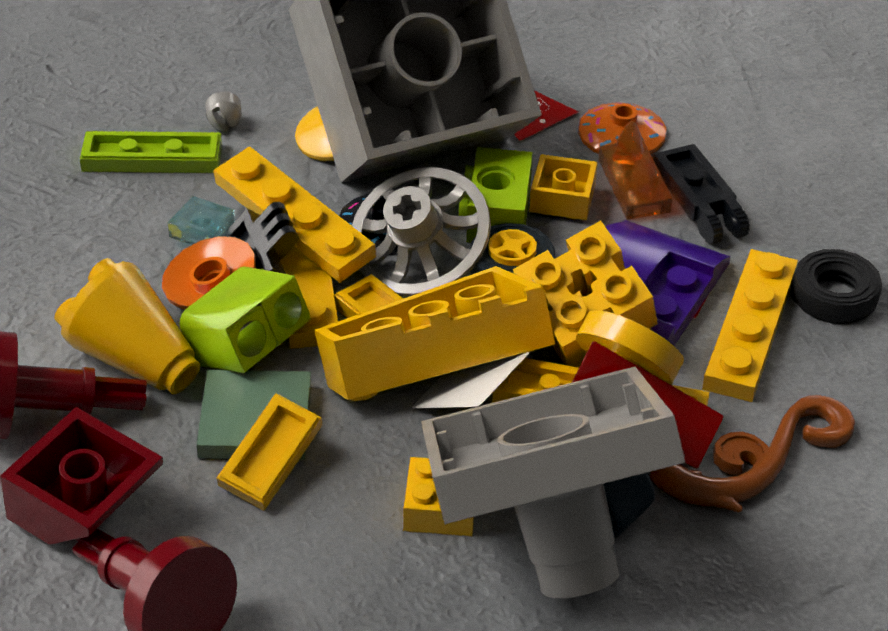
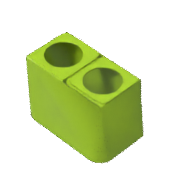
[179,266,311,373]

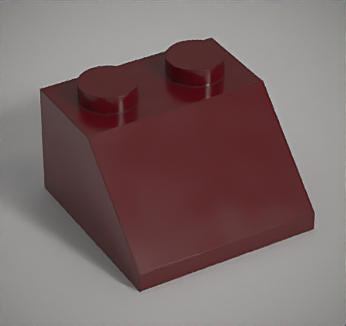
[0,407,163,545]

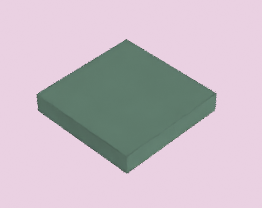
[196,370,311,460]

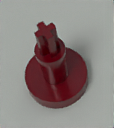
[0,331,147,439]
[72,528,237,631]

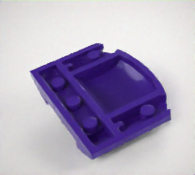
[605,220,731,346]

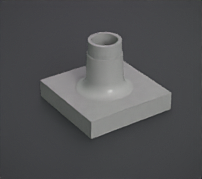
[421,367,685,598]

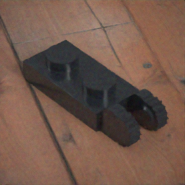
[651,144,750,245]

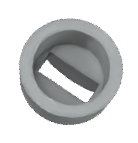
[205,92,242,131]

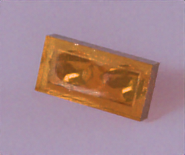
[599,121,673,220]

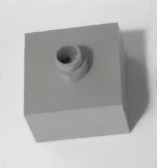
[288,0,542,183]

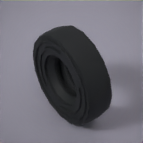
[791,249,882,323]

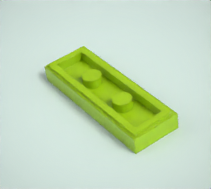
[80,131,222,173]

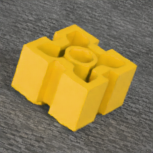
[512,220,658,368]

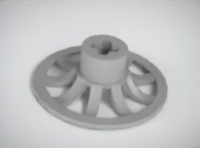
[352,167,491,297]

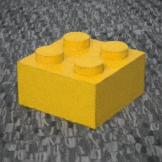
[529,154,598,220]
[403,457,474,536]

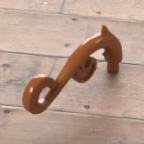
[650,395,855,513]

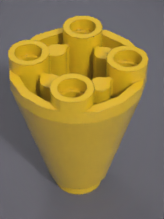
[54,258,200,394]

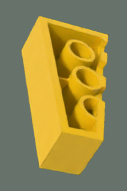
[314,266,555,401]

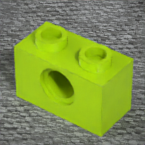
[458,147,533,243]

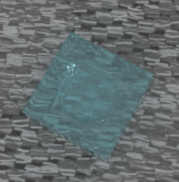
[167,196,235,245]

